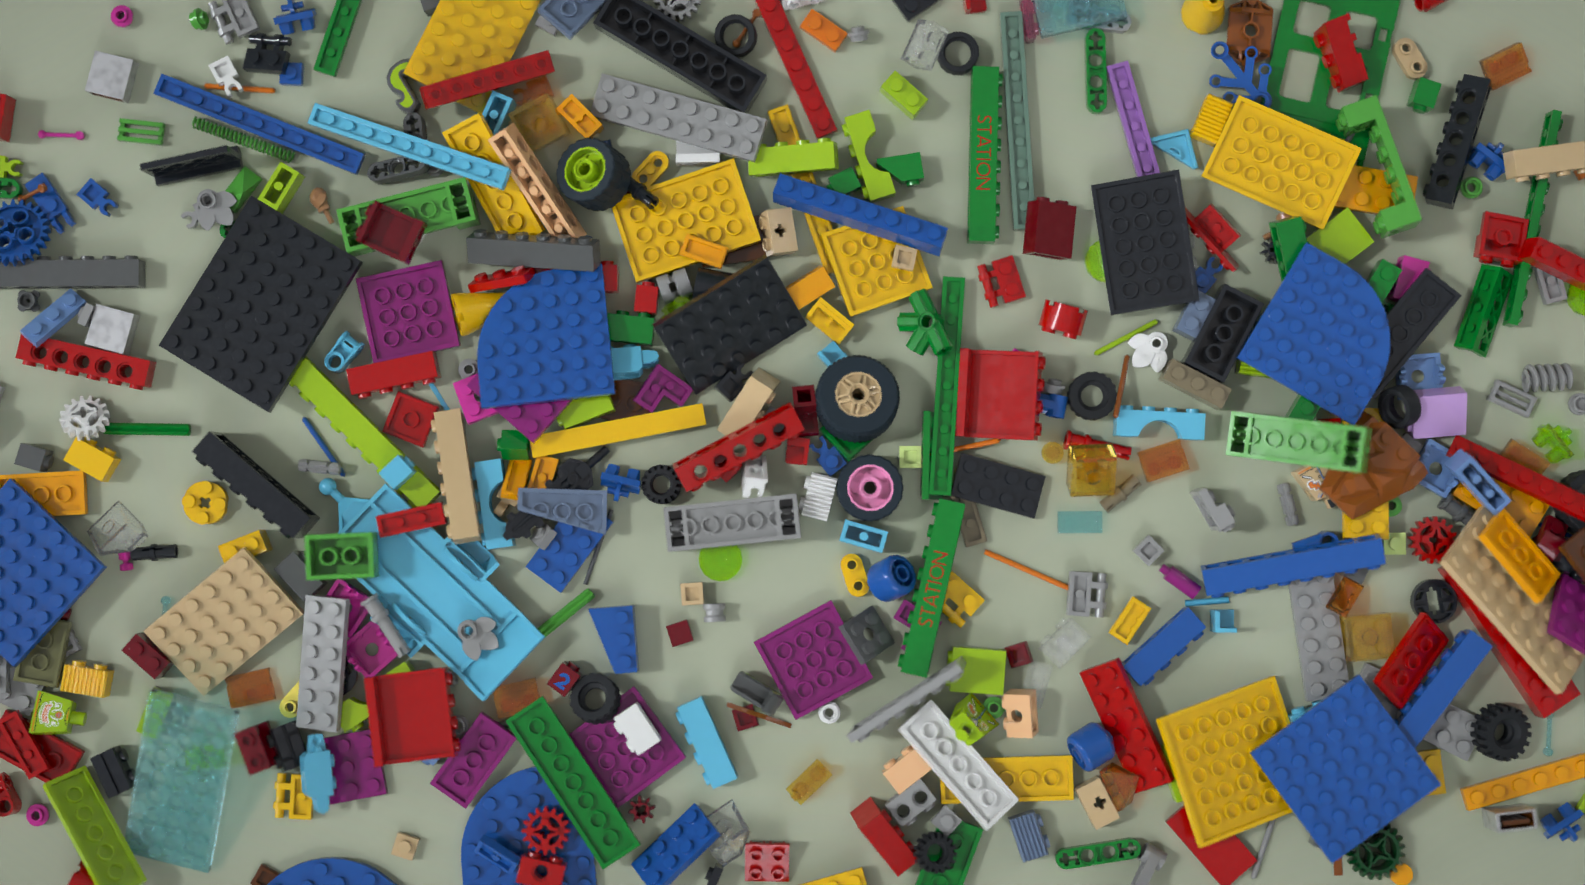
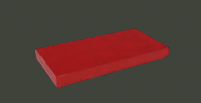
[1373,612,1449,709]
[0,709,85,783]
[1165,805,1258,885]

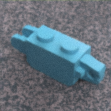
[611,344,660,380]
[299,733,336,814]

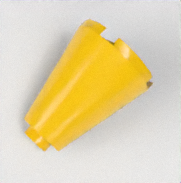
[1181,0,1225,35]
[451,292,505,336]

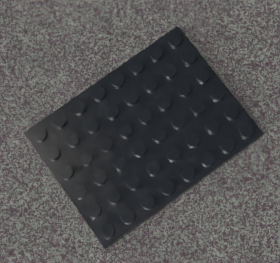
[159,195,363,413]

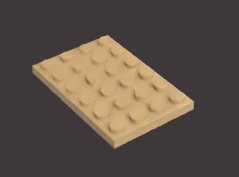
[143,546,304,696]

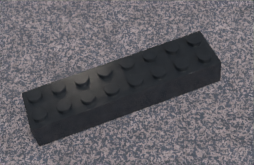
[593,0,767,113]

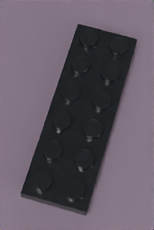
[1372,268,1462,399]

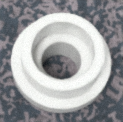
[818,701,840,724]

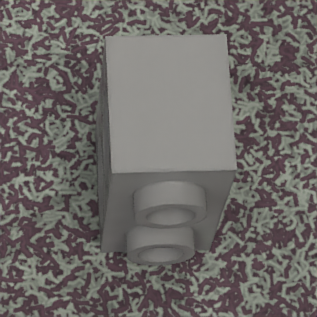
[885,778,937,827]

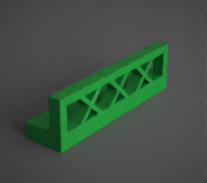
[1454,264,1514,358]
[920,411,943,500]

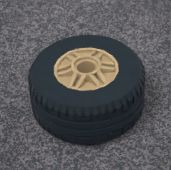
[815,355,900,443]

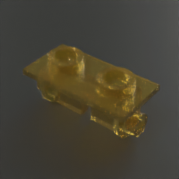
[786,759,832,805]

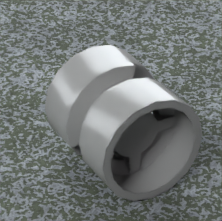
[656,267,693,304]

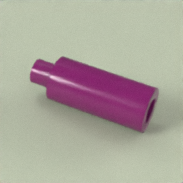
[1159,564,1201,599]

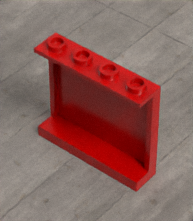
[955,348,1046,441]
[364,667,461,768]

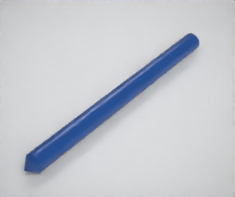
[302,417,345,477]

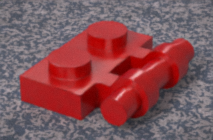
[977,255,1026,308]

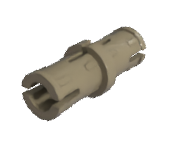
[1099,474,1142,513]

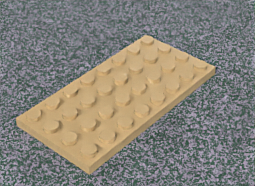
[1439,506,1585,694]

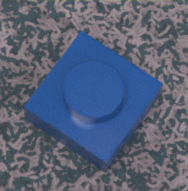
[279,62,304,86]

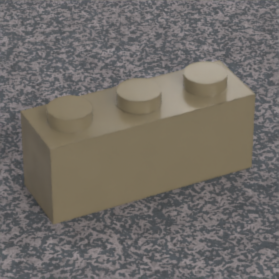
[1159,359,1232,410]

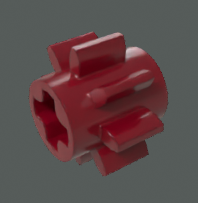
[628,795,656,824]

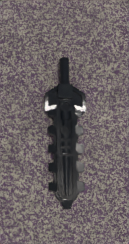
[502,446,610,540]

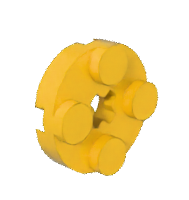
[182,481,229,525]

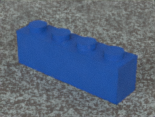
[1122,606,1206,686]

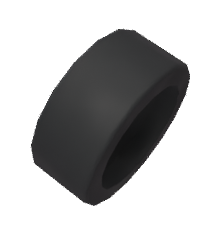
[714,14,757,58]
[937,32,979,75]
[1378,385,1422,429]

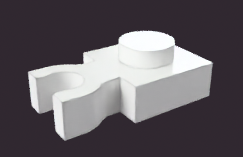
[208,55,244,98]

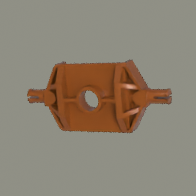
[1227,0,1274,72]

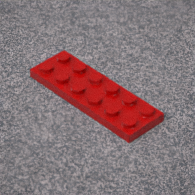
[1079,657,1175,793]

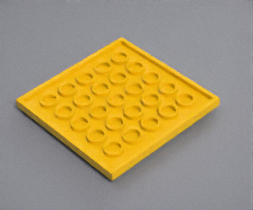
[1156,676,1293,848]

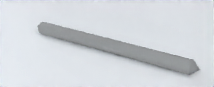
[1251,819,1276,879]

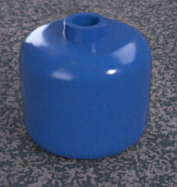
[867,554,916,602]
[1067,722,1115,772]

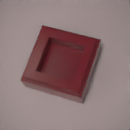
[666,619,694,647]
[1005,640,1034,669]
[731,704,759,732]

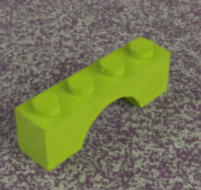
[841,110,896,203]
[341,660,416,733]

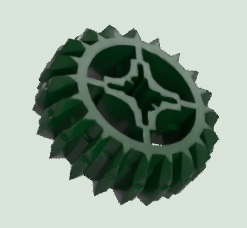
[1345,823,1406,880]

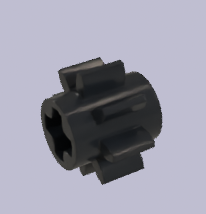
[1259,236,1277,264]

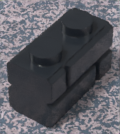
[265,721,306,772]
[90,745,138,799]

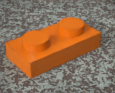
[800,9,848,52]

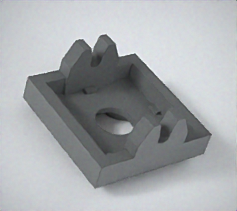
[838,605,895,665]

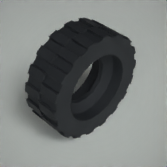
[1067,371,1117,421]
[569,673,621,725]

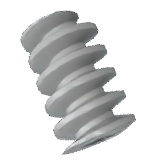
[1521,363,1573,392]

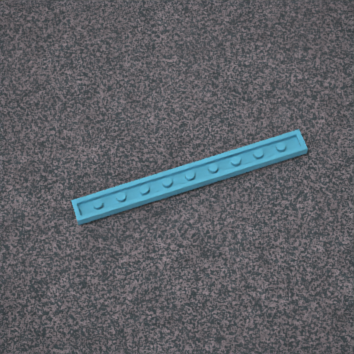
[308,103,512,191]

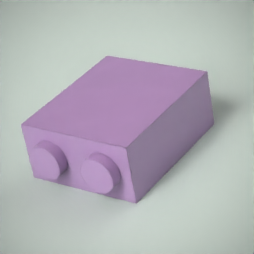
[1404,386,1467,439]

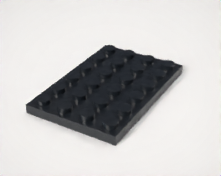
[1091,169,1200,316]
[652,254,807,394]

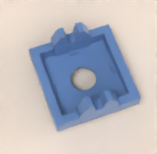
[1395,352,1446,400]
[1418,438,1459,498]

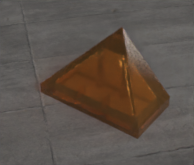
[1326,576,1364,618]
[1099,762,1140,812]

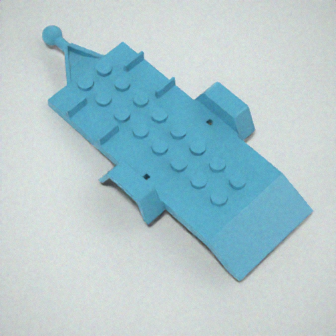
[319,478,545,702]

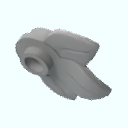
[197,189,237,231]
[458,617,499,661]

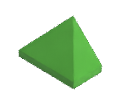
[225,166,263,214]

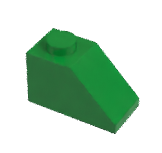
[876,152,924,187]

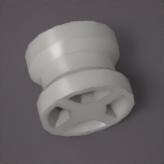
[703,603,726,622]

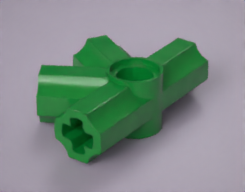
[897,289,953,356]

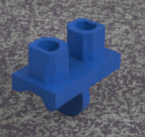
[273,0,317,35]
[1468,142,1505,181]
[600,464,641,502]
[1540,802,1584,842]

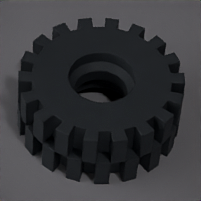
[1470,703,1532,762]

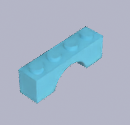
[1113,405,1206,441]
[472,458,516,550]

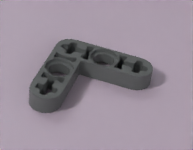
[367,112,430,185]

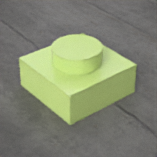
[899,446,921,468]
[1382,532,1406,555]

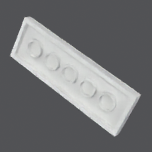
[897,699,1019,830]

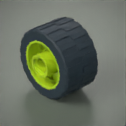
[556,138,631,211]

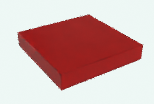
[382,391,440,448]

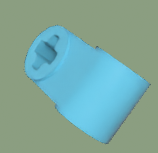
[324,331,365,373]

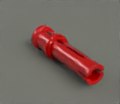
[1063,430,1132,461]

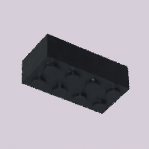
[1181,284,1264,383]

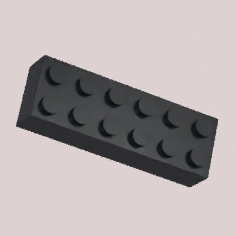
[192,431,320,539]

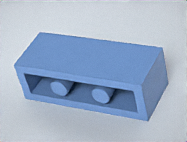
[1444,449,1512,516]

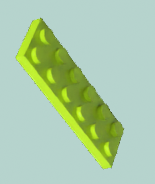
[42,765,147,885]

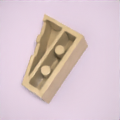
[717,367,781,436]

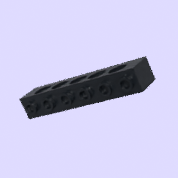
[1423,74,1492,210]

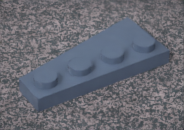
[517,488,607,535]

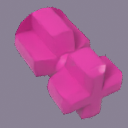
[118,549,133,571]

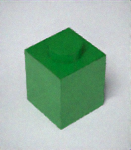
[1407,77,1441,114]
[826,166,861,195]
[497,430,530,460]

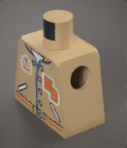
[1291,465,1336,509]

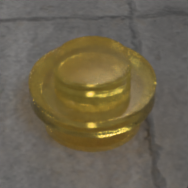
[1041,442,1064,464]

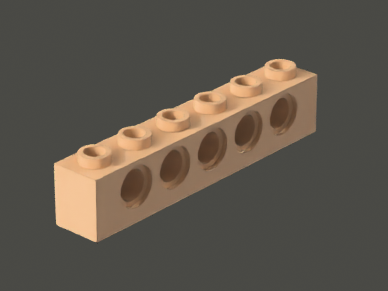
[488,122,587,238]

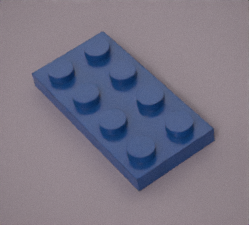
[526,518,614,593]
[631,803,721,885]

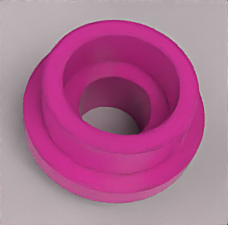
[111,5,133,28]
[26,804,49,826]

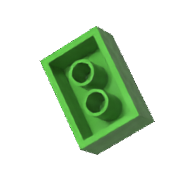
[305,532,379,580]

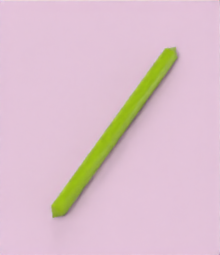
[1094,319,1159,356]

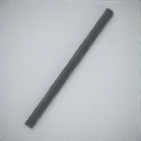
[583,509,614,585]

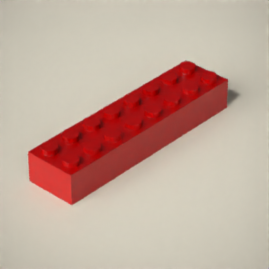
[1437,566,1581,719]

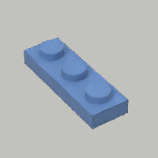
[20,288,87,348]

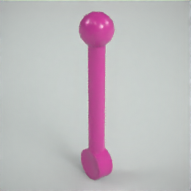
[38,130,85,140]

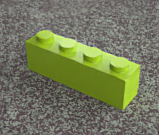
[748,138,839,177]

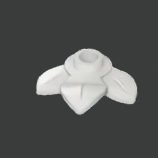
[1128,331,1168,372]

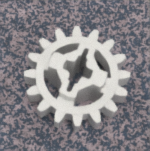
[59,396,111,441]

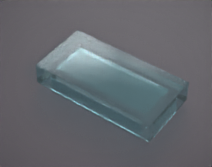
[1057,511,1102,533]

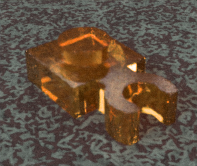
[513,75,554,106]

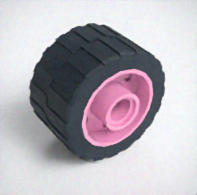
[836,455,904,521]

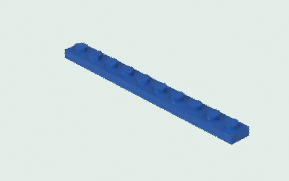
[153,73,365,175]

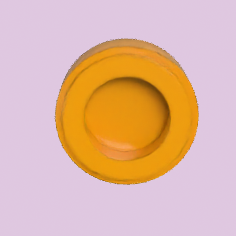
[1389,863,1413,885]

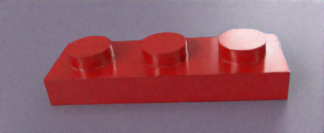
[468,266,536,293]
[375,502,447,538]
[0,710,51,779]

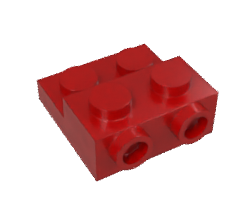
[1473,211,1529,268]

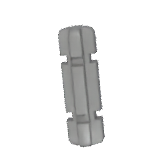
[298,459,342,475]
[1277,483,1299,526]

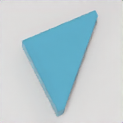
[1150,129,1198,170]

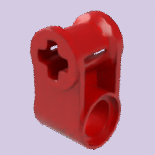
[0,772,22,817]

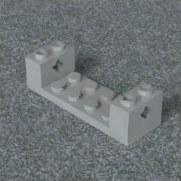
[663,494,801,552]

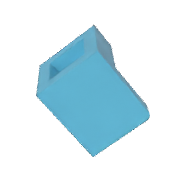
[817,341,847,368]
[1210,609,1237,633]

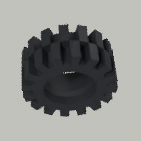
[641,464,682,504]
[913,831,957,874]

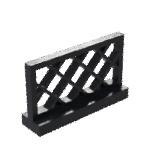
[140,145,243,186]

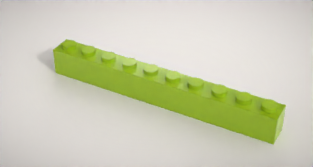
[289,356,442,508]

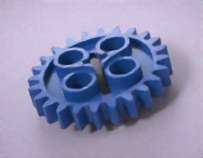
[0,199,52,267]

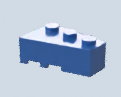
[588,605,639,674]

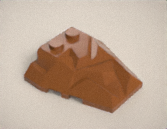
[1319,411,1428,520]

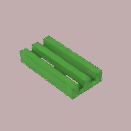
[117,118,165,146]

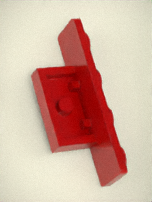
[1185,203,1241,272]

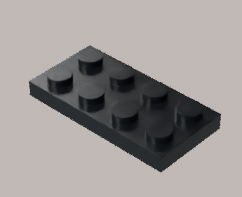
[951,453,1046,519]

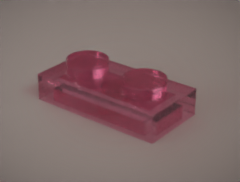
[1019,0,1039,44]

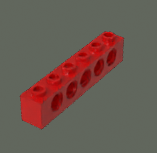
[419,50,555,110]
[15,334,157,391]
[673,402,805,492]

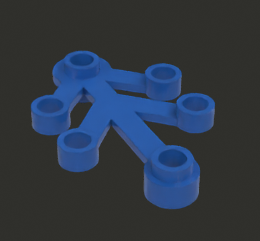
[1209,41,1272,108]

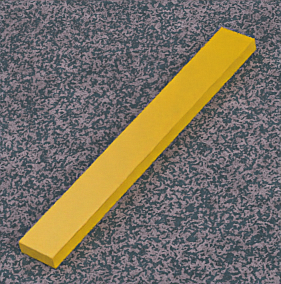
[767,104,834,275]
[530,403,706,458]

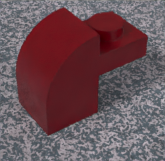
[792,385,819,437]
[1531,514,1568,562]

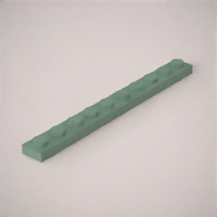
[999,11,1034,230]

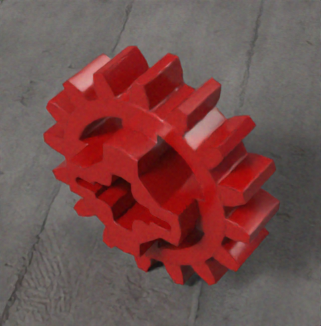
[1407,516,1457,564]
[521,805,571,855]

